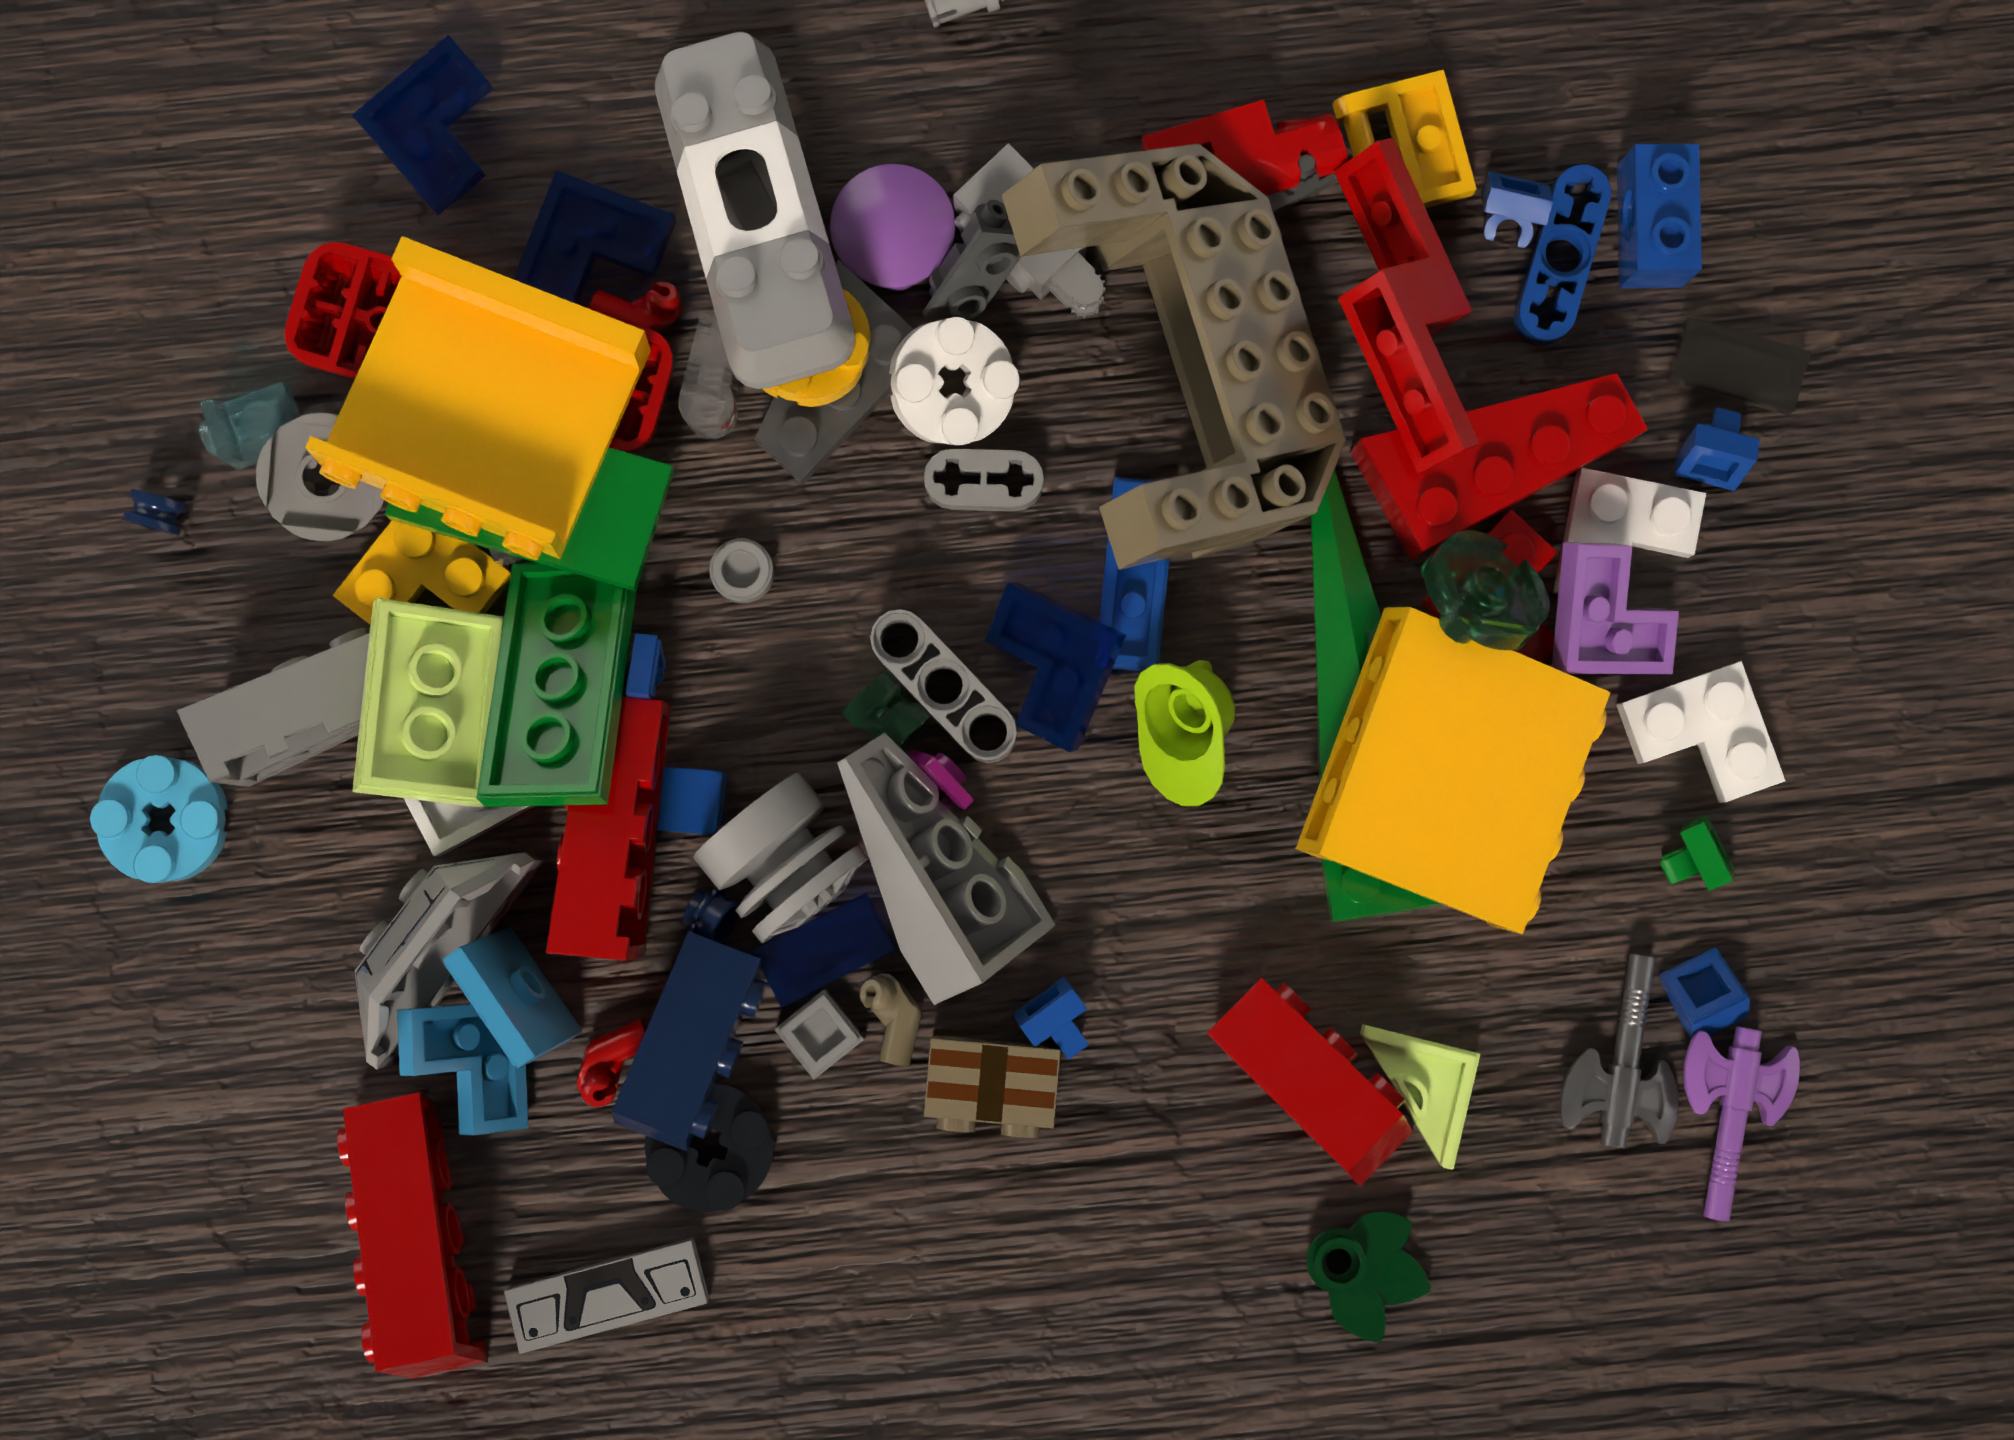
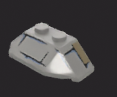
[354,852,546,1070]

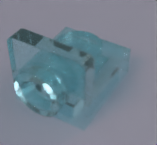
[198,381,300,470]

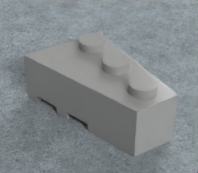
[177,628,370,787]

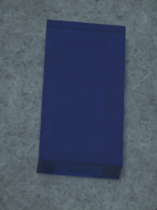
[753,892,896,1008]

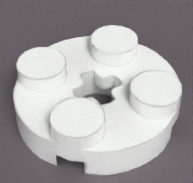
[889,317,1020,446]

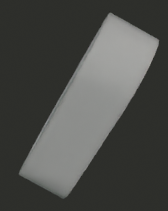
[924,449,1044,511]

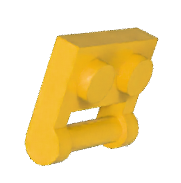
[1332,69,1477,208]

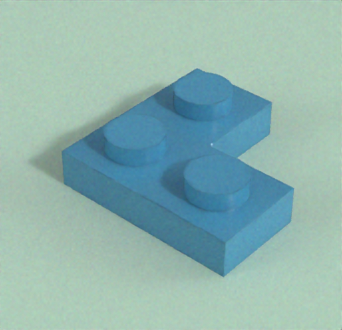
[397,1003,529,1135]

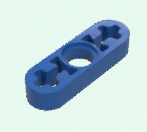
[1513,165,1611,346]

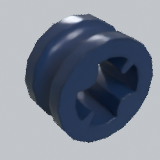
[122,489,188,536]

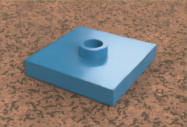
[443,927,582,1069]

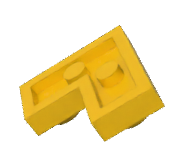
[332,520,511,625]

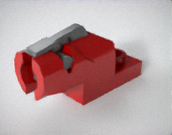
[1140,99,1349,214]

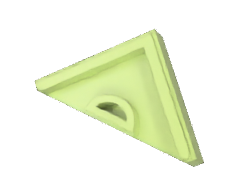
[1360,1024,1480,1170]

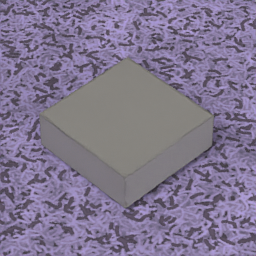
[774,989,865,1080]

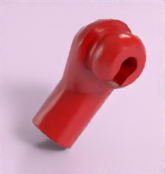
[588,282,683,332]
[577,1018,647,1107]

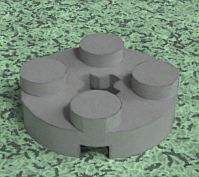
[256,413,384,541]

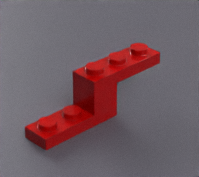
[1334,138,1480,474]

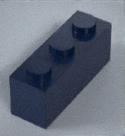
[611,931,768,1151]

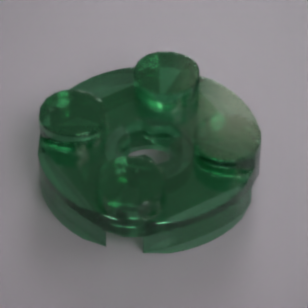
[1421,530,1550,650]

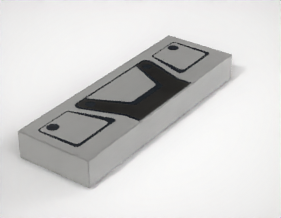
[504,1237,710,1354]

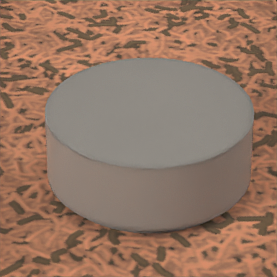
[709,538,775,603]

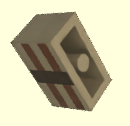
[924,1035,1060,1138]

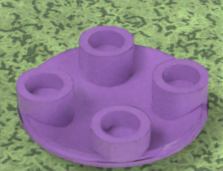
[830,164,955,292]

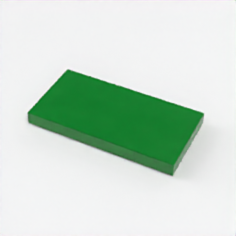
[385,447,675,591]
[476,562,636,807]

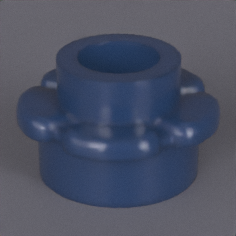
[683,887,739,944]

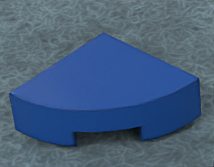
[626,633,666,699]

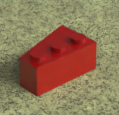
[1207,978,1413,1186]

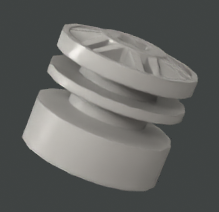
[693,773,868,943]

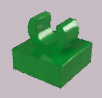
[1659,814,1736,891]

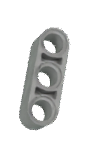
[870,609,1017,763]

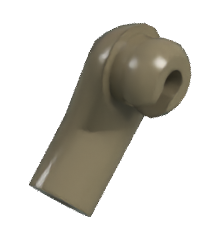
[859,974,921,1067]

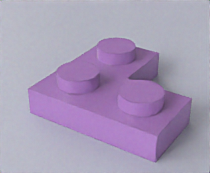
[1552,542,1679,674]

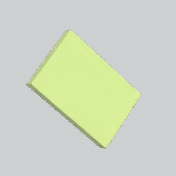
[352,598,504,808]

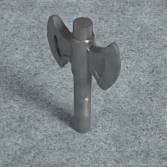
[1560,954,1679,1149]

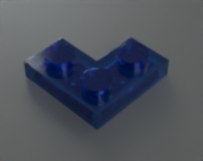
[352,35,493,215]
[513,170,677,304]
[984,582,1126,752]

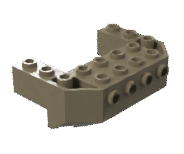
[1001,144,1346,570]

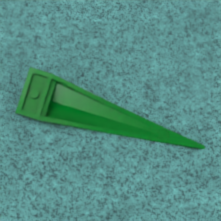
[1310,469,1443,923]

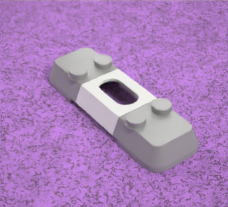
[655,32,856,389]

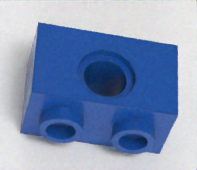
[1617,144,1702,288]

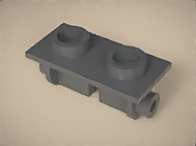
[922,200,1021,320]

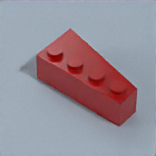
[1350,373,1648,561]
[337,1092,488,1379]

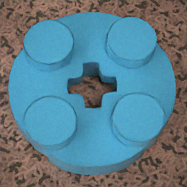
[90,755,228,883]

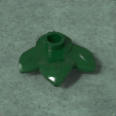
[1306,1210,1431,1342]

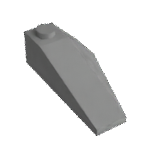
[837,733,1056,1005]

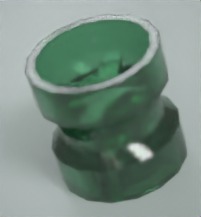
[841,670,931,748]

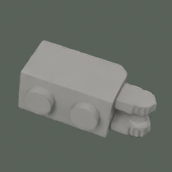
[953,143,1106,319]

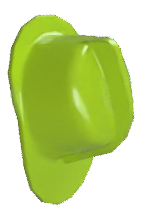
[1134,660,1235,806]

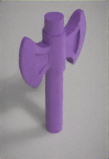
[1683,1026,1800,1222]

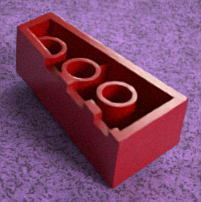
[546,697,671,961]

